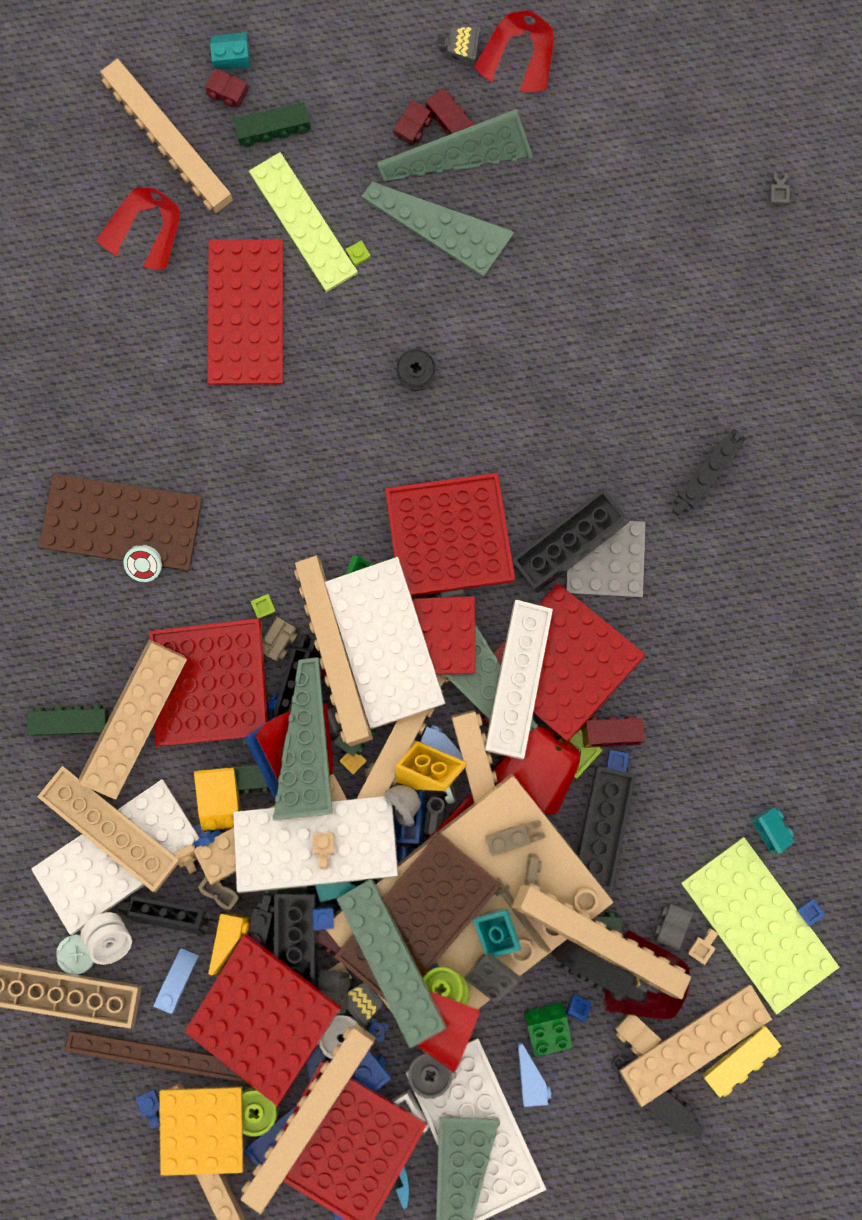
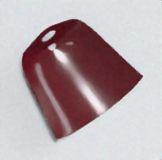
[604,930,690,1020]

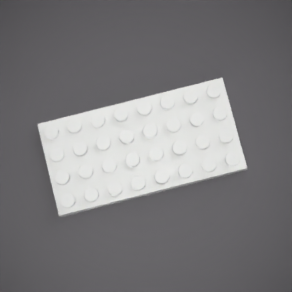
[325,557,446,729]
[31,779,200,935]
[233,796,398,893]
[406,1038,546,1220]

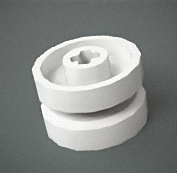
[80,912,132,965]
[319,1015,364,1059]

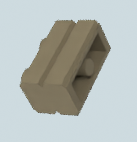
[262,617,298,663]

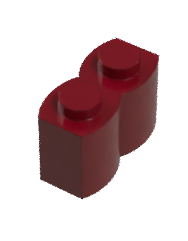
[204,69,249,108]
[394,100,433,146]

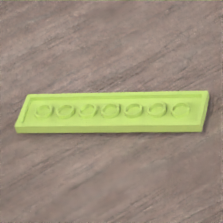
[249,153,358,292]

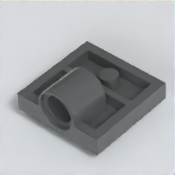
[464,952,521,1004]

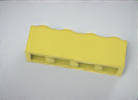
[702,1025,781,1097]

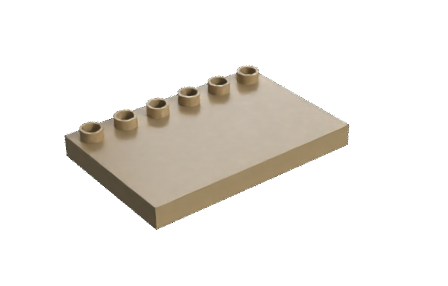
[326,774,613,1052]

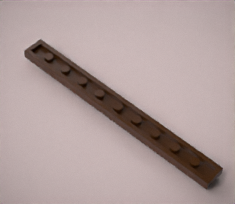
[65,1030,249,1084]

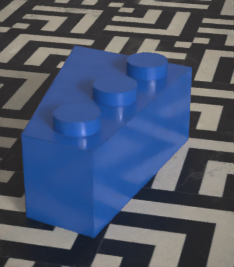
[393,785,427,844]

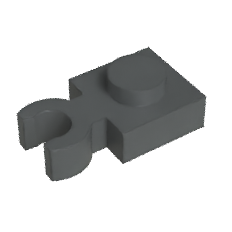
[769,172,790,206]

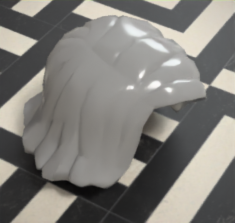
[385,785,421,827]

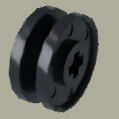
[396,349,436,391]

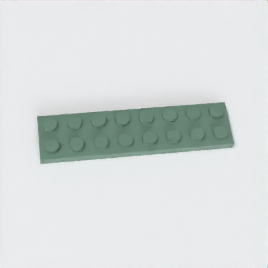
[337,879,447,1048]

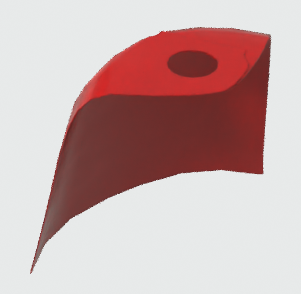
[474,10,554,92]
[96,187,180,270]
[256,704,333,780]
[494,727,580,815]
[416,991,480,1074]

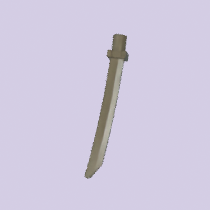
[495,878,551,953]

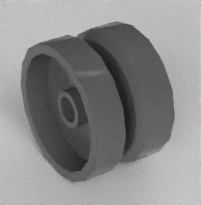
[408,1051,452,1099]

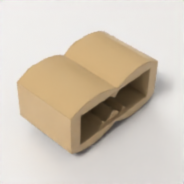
[615,1014,661,1057]

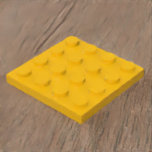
[160,1087,244,1175]

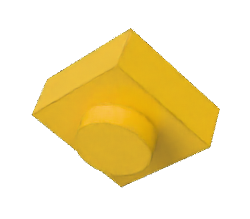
[340,753,367,775]

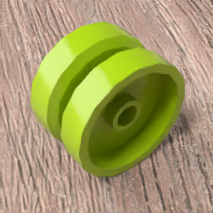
[423,967,470,1005]
[242,1087,279,1136]

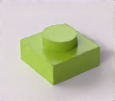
[346,240,371,266]
[250,594,276,619]

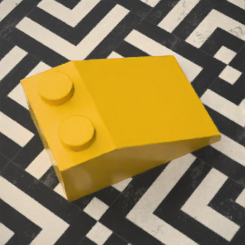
[395,741,467,791]
[194,768,242,831]
[208,913,252,975]

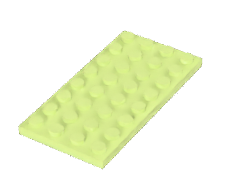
[681,837,839,1014]

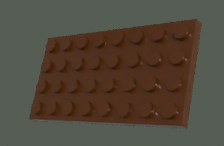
[39,474,203,571]
[334,832,501,1000]

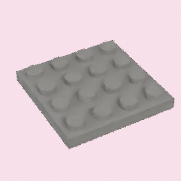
[566,521,645,598]

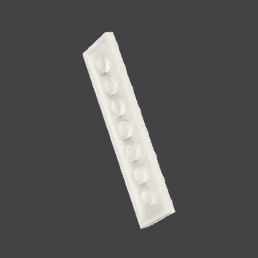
[485,600,553,760]

